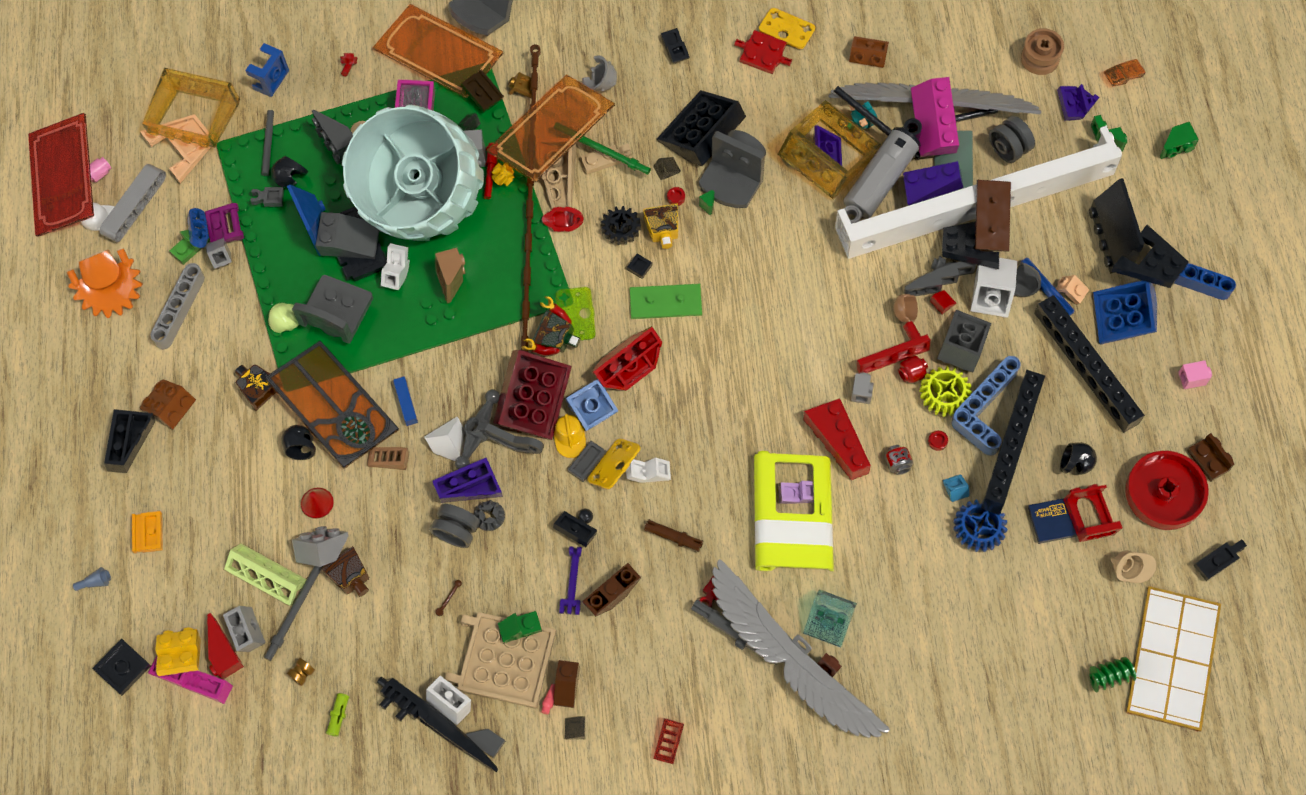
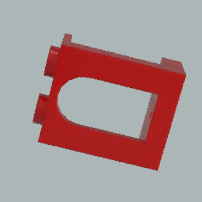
[1064,484,1123,542]

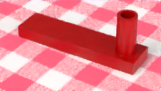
[857,321,931,374]

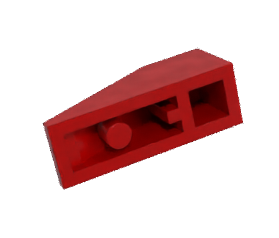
[207,613,244,680]

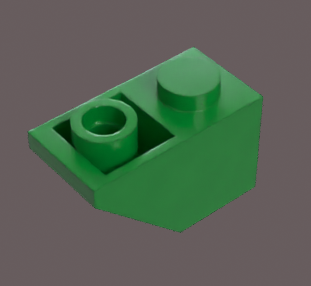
[1160,122,1199,159]

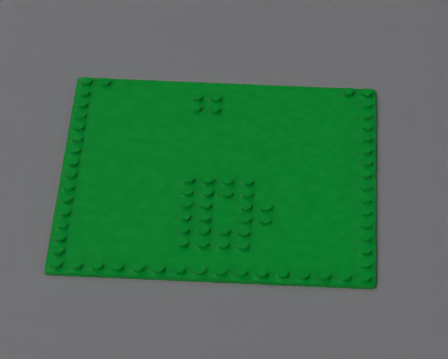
[216,64,573,393]

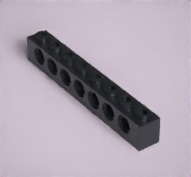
[1034,295,1145,433]
[981,370,1045,515]

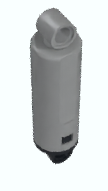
[844,118,922,224]

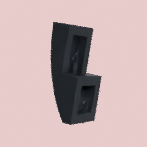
[660,28,690,64]

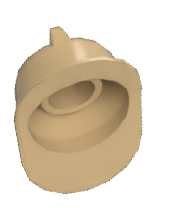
[1111,550,1157,583]

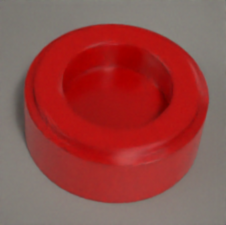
[667,187,685,206]
[928,430,948,451]

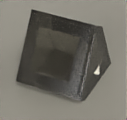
[458,113,481,131]

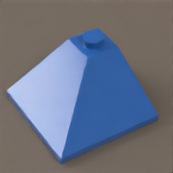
[287,185,326,256]
[1093,280,1157,345]

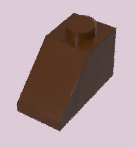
[554,660,580,708]

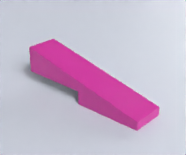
[148,656,233,704]

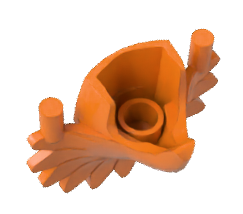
[67,248,143,318]

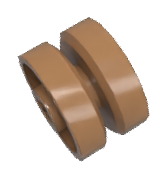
[1021,28,1064,75]

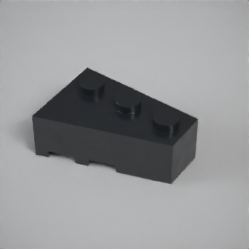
[104,409,156,473]

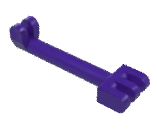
[559,546,582,615]

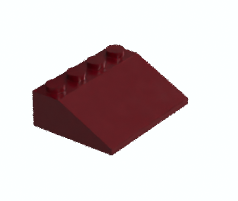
[492,350,572,440]

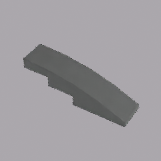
[903,261,976,296]

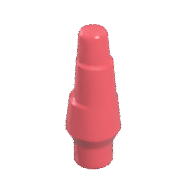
[541,684,555,715]

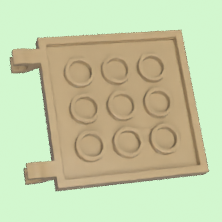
[445,612,556,709]

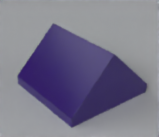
[813,125,842,171]

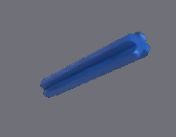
[1021,258,1074,316]

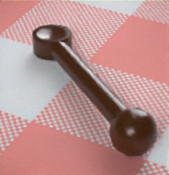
[435,580,462,617]

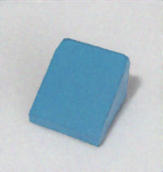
[943,474,970,502]

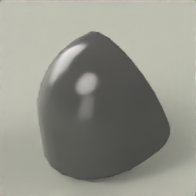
[1014,262,1041,297]

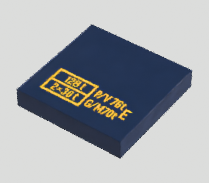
[1028,498,1077,544]

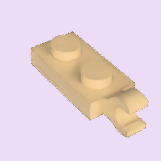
[581,144,631,174]

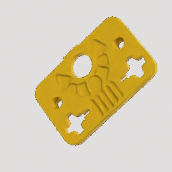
[759,8,815,49]
[587,439,641,489]

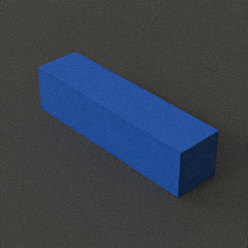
[393,376,418,426]

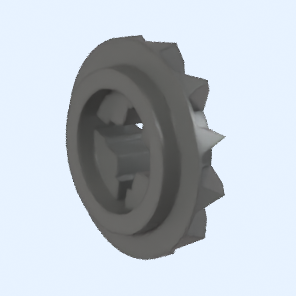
[473,500,505,531]

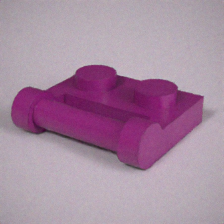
[205,203,244,243]

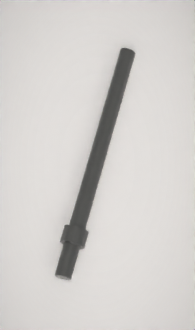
[264,566,323,661]

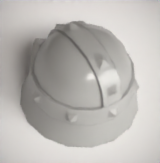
[582,55,617,91]

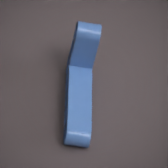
[951,356,1021,456]

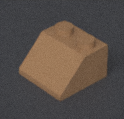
[435,248,465,303]

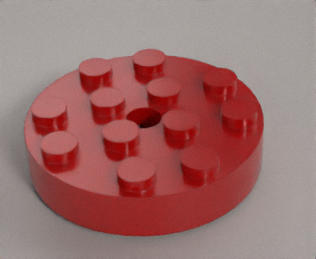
[1125,451,1209,530]

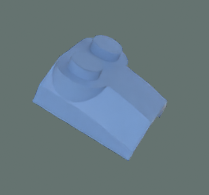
[566,379,618,431]

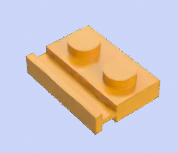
[132,511,163,554]

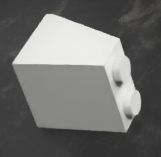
[971,258,1017,318]

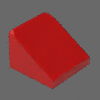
[930,290,957,315]

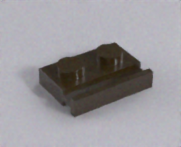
[461,69,504,113]

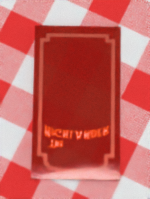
[28,113,94,237]

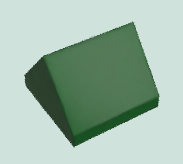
[699,190,715,215]

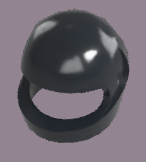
[271,156,308,188]
[281,425,316,460]
[1060,442,1097,475]

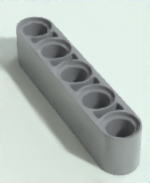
[99,164,166,242]
[150,263,205,350]

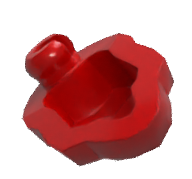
[542,207,584,232]

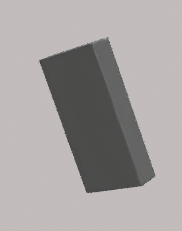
[568,441,607,482]

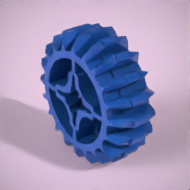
[953,499,1008,552]

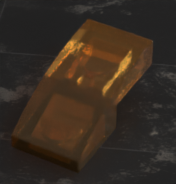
[1104,59,1146,87]

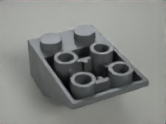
[312,110,353,167]

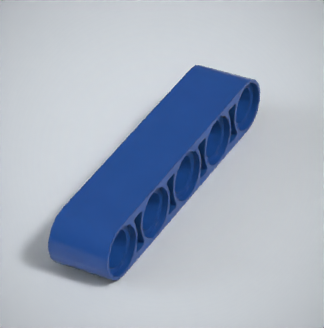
[1174,263,1236,300]

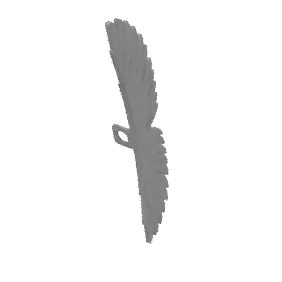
[828,82,1041,114]
[712,560,890,738]

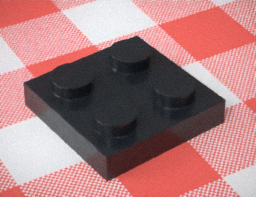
[92,638,151,696]

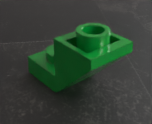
[1090,115,1128,152]

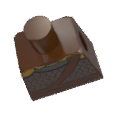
[322,546,370,597]

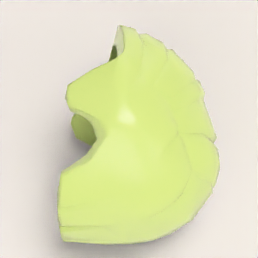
[268,303,299,333]

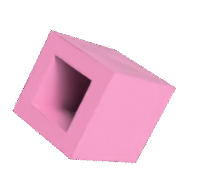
[1178,361,1212,389]

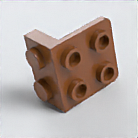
[140,379,196,430]

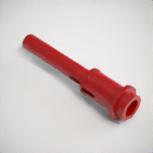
[484,143,500,199]

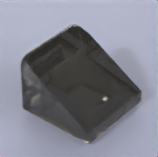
[654,157,681,180]
[565,716,586,740]

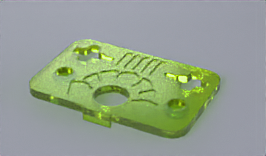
[556,287,596,341]

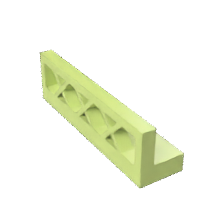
[224,544,307,606]

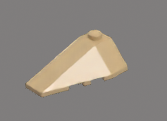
[536,139,576,209]

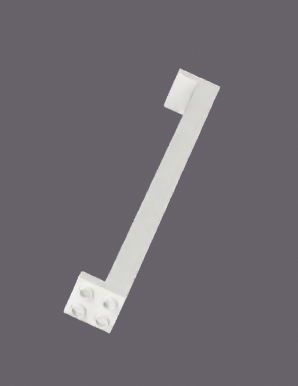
[835,126,1122,259]

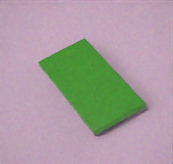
[630,284,702,319]

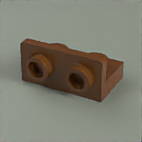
[1187,433,1235,482]

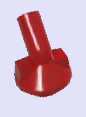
[340,53,358,77]

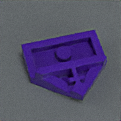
[1057,84,1100,121]

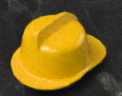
[554,414,586,458]

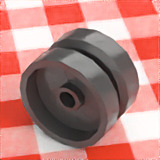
[989,116,1035,163]
[429,503,480,548]

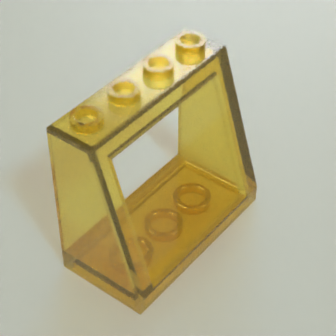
[142,68,240,148]
[777,100,881,200]

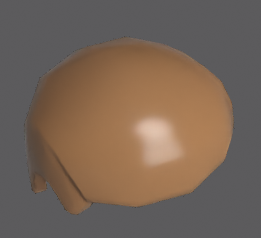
[893,294,918,322]

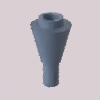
[73,567,111,591]

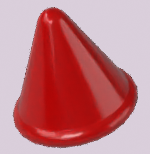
[301,487,334,519]

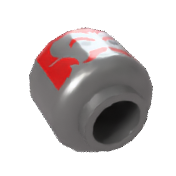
[884,445,913,475]

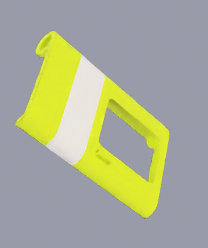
[754,451,834,571]

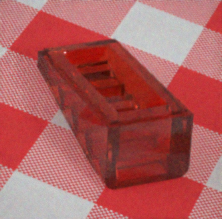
[653,718,685,764]

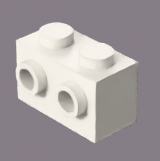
[426,676,471,725]

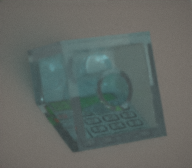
[803,589,857,647]

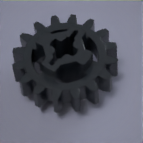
[601,206,641,245]

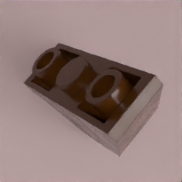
[582,563,641,617]

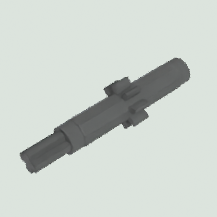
[691,600,777,665]

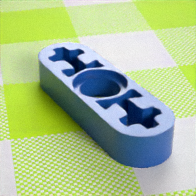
[187,208,209,248]

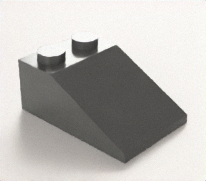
[316,212,380,259]
[937,310,991,372]

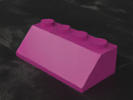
[911,77,959,157]

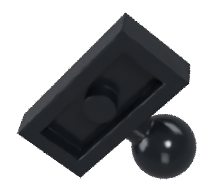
[553,508,597,547]

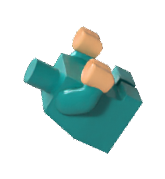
[847,101,878,130]

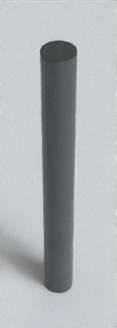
[262,110,274,176]

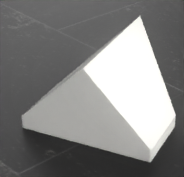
[424,417,466,461]

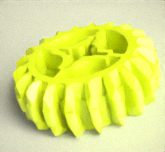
[919,366,972,417]

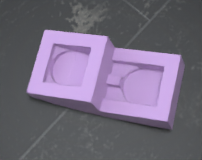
[778,481,814,504]

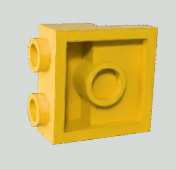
[155,627,201,676]

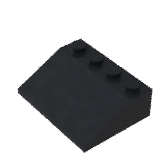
[657,90,746,166]
[1089,178,1144,274]

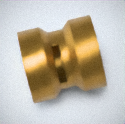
[286,658,315,686]

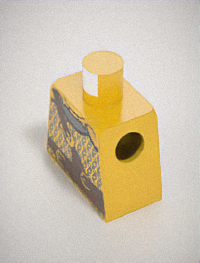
[643,203,678,249]

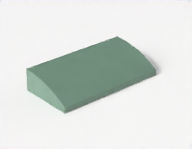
[934,131,973,189]

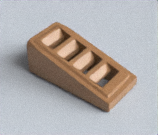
[368,447,409,470]

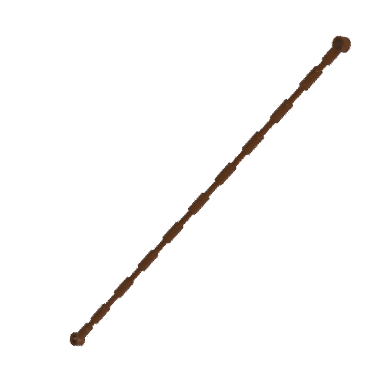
[521,44,541,352]

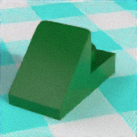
[498,611,542,644]

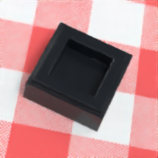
[627,254,653,279]

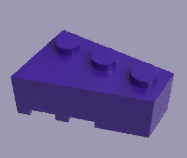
[903,161,963,206]
[432,457,503,503]

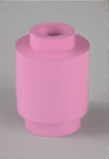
[83,157,112,183]

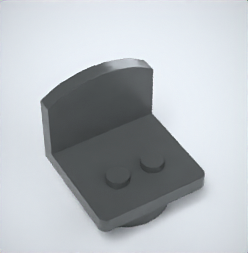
[448,0,513,35]
[699,130,766,208]
[292,275,373,344]

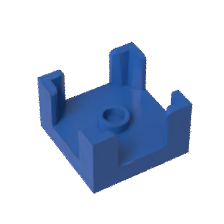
[245,43,289,97]

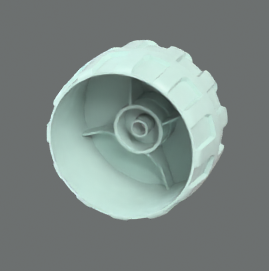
[342,105,484,241]

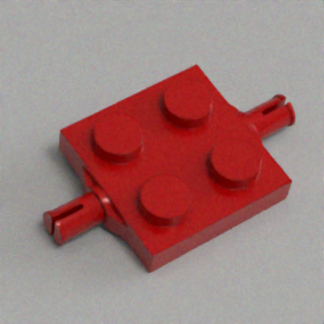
[734,30,792,75]

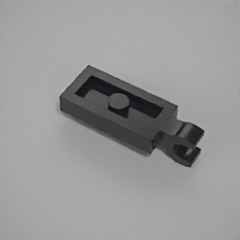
[1194,539,1247,582]

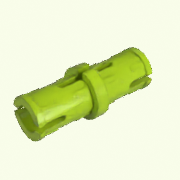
[326,693,350,737]

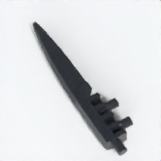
[377,677,498,772]

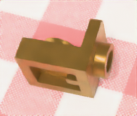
[508,72,532,98]

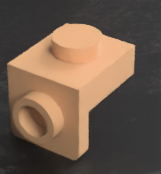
[1056,275,1089,304]

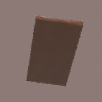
[975,179,1011,252]

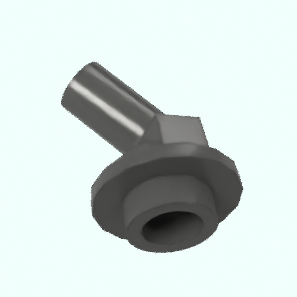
[931,256,956,271]

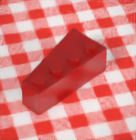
[803,398,871,480]

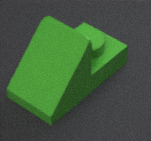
[169,230,210,265]

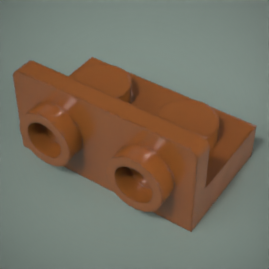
[849,36,889,68]

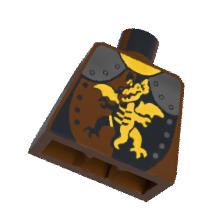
[235,365,282,411]

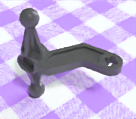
[455,389,544,469]

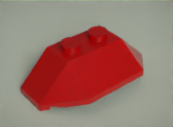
[592,326,662,391]

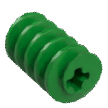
[1089,657,1136,693]

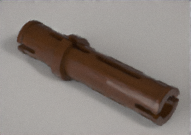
[644,519,704,552]

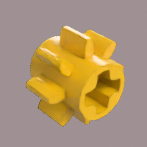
[492,163,514,186]

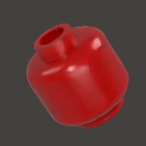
[898,355,928,384]

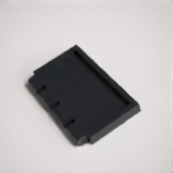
[337,207,387,281]

